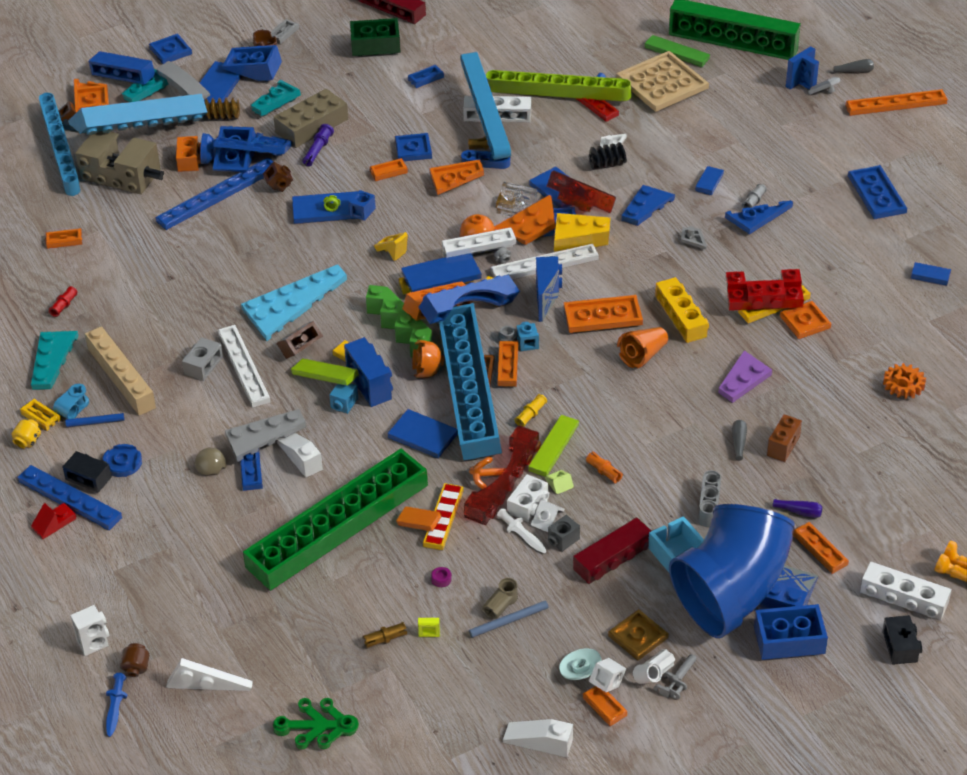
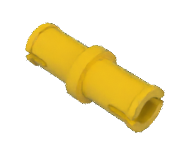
[514,394,547,428]

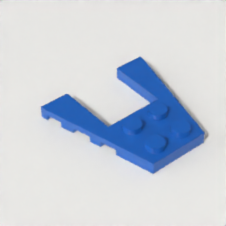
[213,126,292,156]

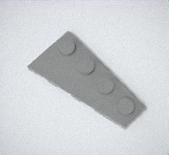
[225,409,306,462]

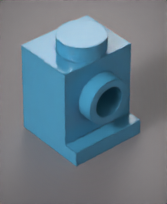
[516,322,539,351]

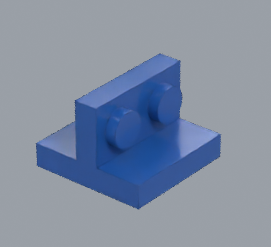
[786,46,819,90]

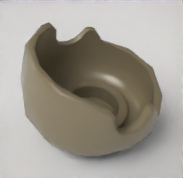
[195,447,226,476]

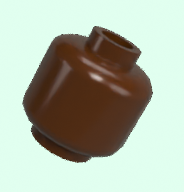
[120,643,150,677]

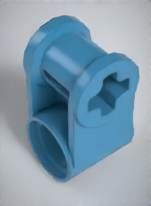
[53,384,89,419]

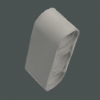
[698,470,721,527]

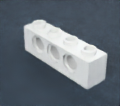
[463,96,531,123]
[860,562,952,620]

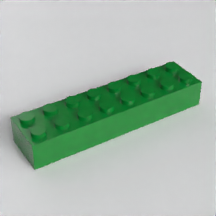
[669,0,801,60]

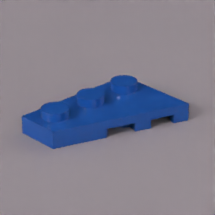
[621,185,675,226]

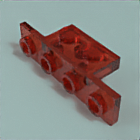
[547,170,616,213]

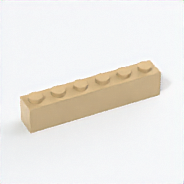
[85,326,156,416]

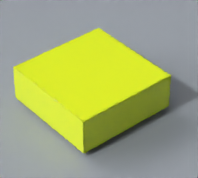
[418,618,440,637]

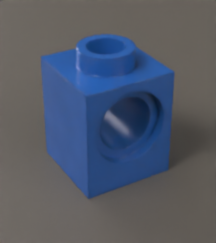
[349,190,376,221]

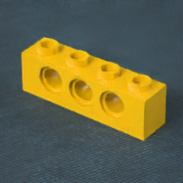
[655,277,709,343]

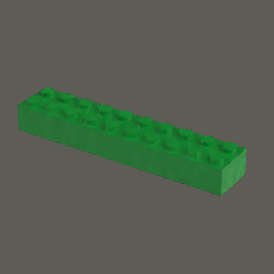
[243,448,428,591]

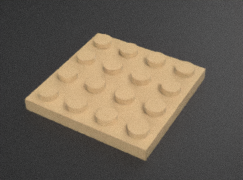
[616,51,709,112]

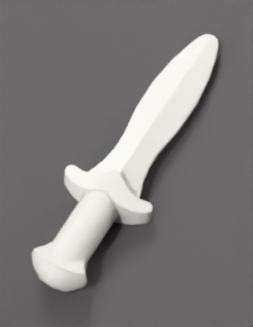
[497,509,546,553]

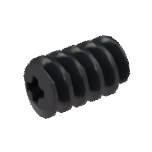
[589,142,627,169]

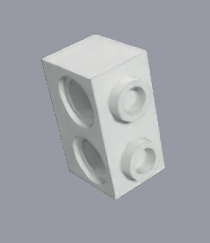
[507,474,550,522]
[70,605,110,656]

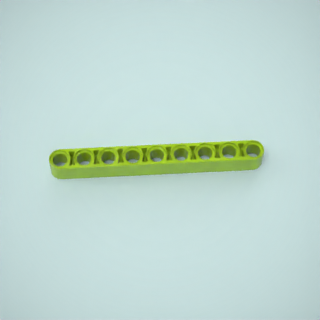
[486,70,631,101]

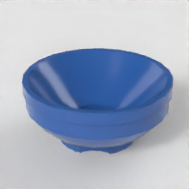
[200,133,216,164]

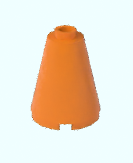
[617,327,668,368]

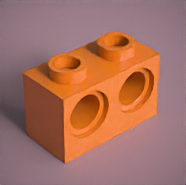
[176,136,201,172]

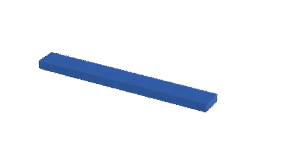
[155,158,273,230]

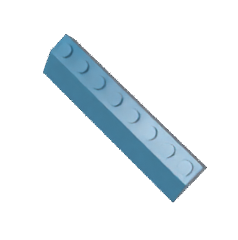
[68,94,207,135]

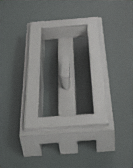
[271,19,299,44]

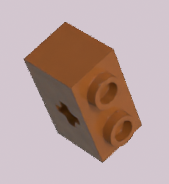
[767,414,802,462]

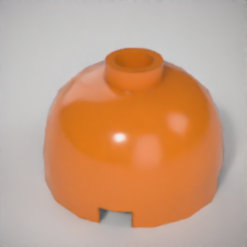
[460,214,495,237]
[412,340,444,378]

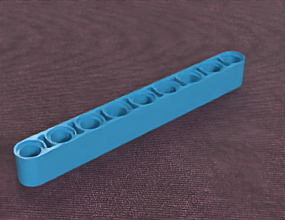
[460,52,511,160]
[39,93,80,196]

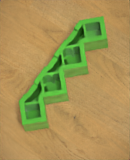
[366,285,432,358]

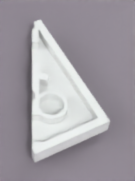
[166,658,253,691]

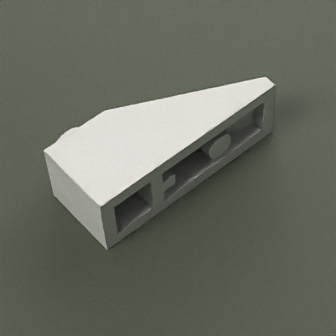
[276,433,323,478]
[503,719,573,757]

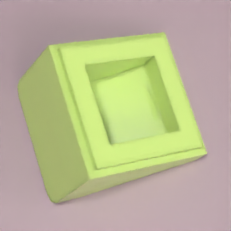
[545,470,574,494]

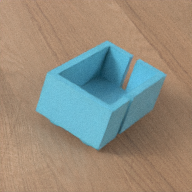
[648,516,704,572]

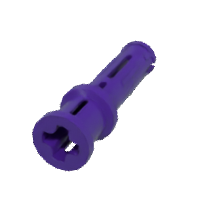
[302,124,334,167]

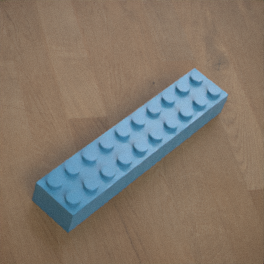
[439,303,502,460]

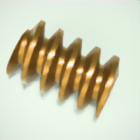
[205,97,240,119]

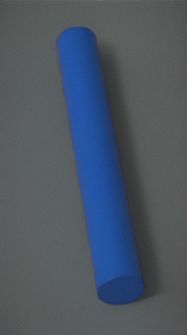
[65,413,125,427]

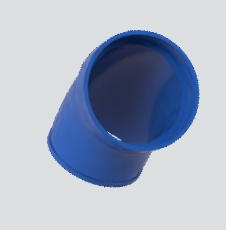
[669,504,795,639]

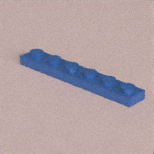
[18,465,122,531]

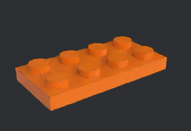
[563,295,643,333]

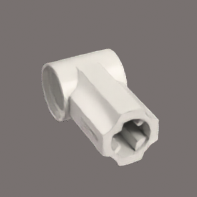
[633,649,675,684]

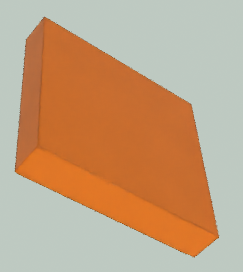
[780,301,832,339]

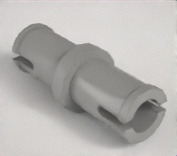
[742,183,767,208]

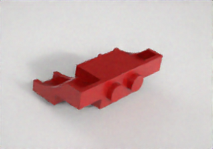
[725,269,804,311]

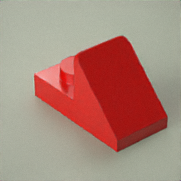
[31,503,77,539]

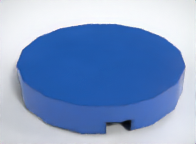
[102,444,142,477]

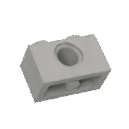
[182,337,223,381]

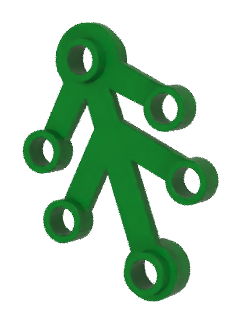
[273,698,359,750]

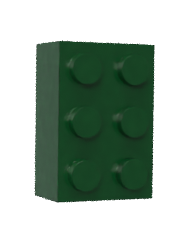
[350,18,401,56]

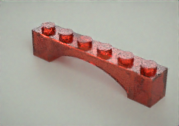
[464,425,541,525]

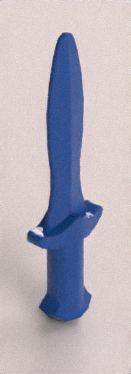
[106,672,127,737]

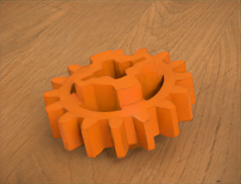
[883,363,926,399]

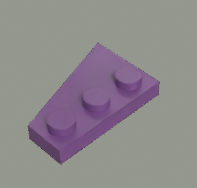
[718,351,772,403]

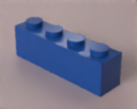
[88,51,155,85]

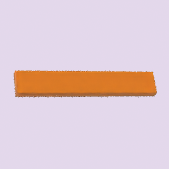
[845,89,948,116]

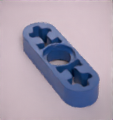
[461,150,510,169]

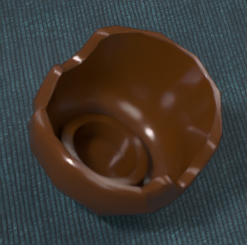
[253,29,277,46]

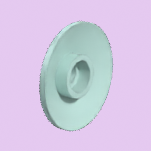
[559,648,602,680]

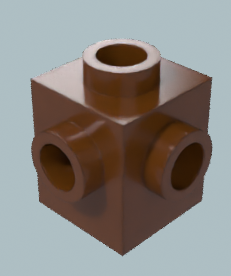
[263,161,293,192]

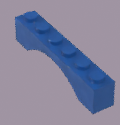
[418,274,520,324]

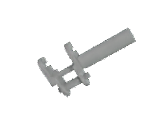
[654,654,697,699]

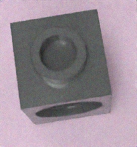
[548,515,580,552]

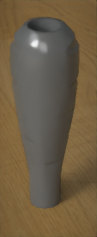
[833,59,874,73]
[732,420,747,461]

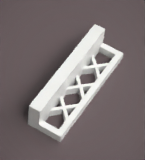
[442,227,516,258]

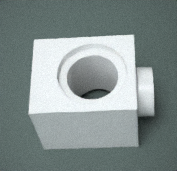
[589,658,626,692]

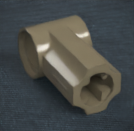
[482,578,518,619]

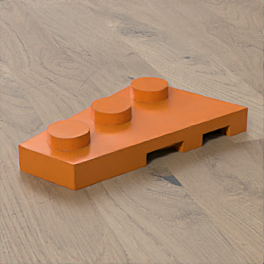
[429,159,484,195]

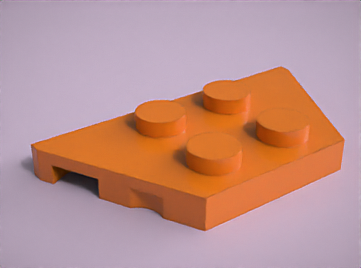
[74,79,109,113]
[494,195,556,245]

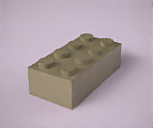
[273,89,348,148]

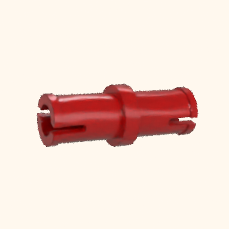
[49,286,78,317]

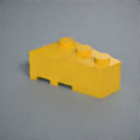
[554,213,611,252]

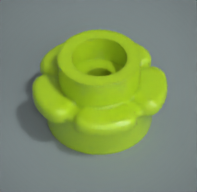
[323,195,341,212]

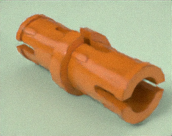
[586,451,623,483]

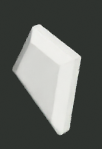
[600,134,627,148]

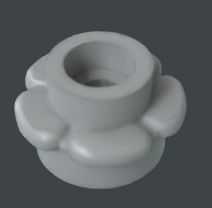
[494,247,511,264]
[498,325,517,341]

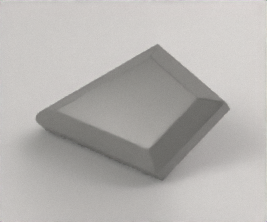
[808,77,840,95]
[681,226,707,249]

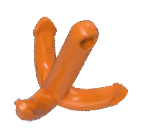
[469,457,508,491]

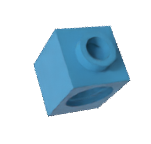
[329,383,358,414]

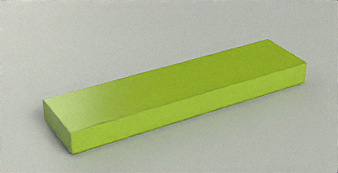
[291,358,359,386]
[528,415,579,477]

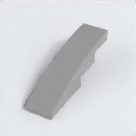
[156,61,210,99]

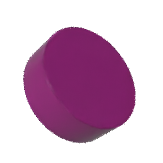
[431,567,452,588]

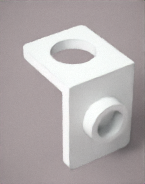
[531,500,565,532]

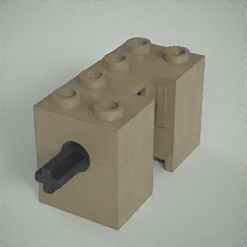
[76,131,164,195]

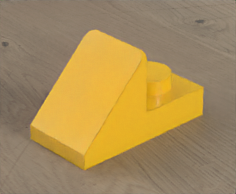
[374,232,408,261]

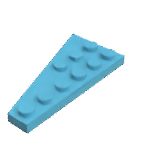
[241,264,347,341]

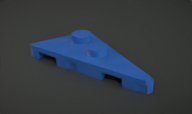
[725,200,793,235]

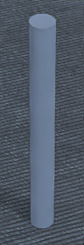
[469,600,549,638]

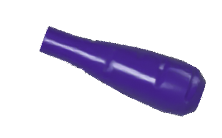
[773,499,823,518]

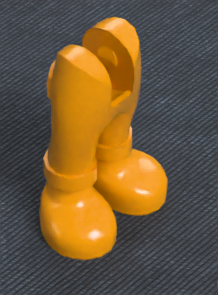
[935,540,967,582]

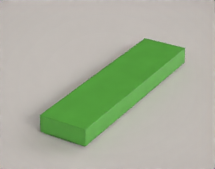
[645,35,710,67]

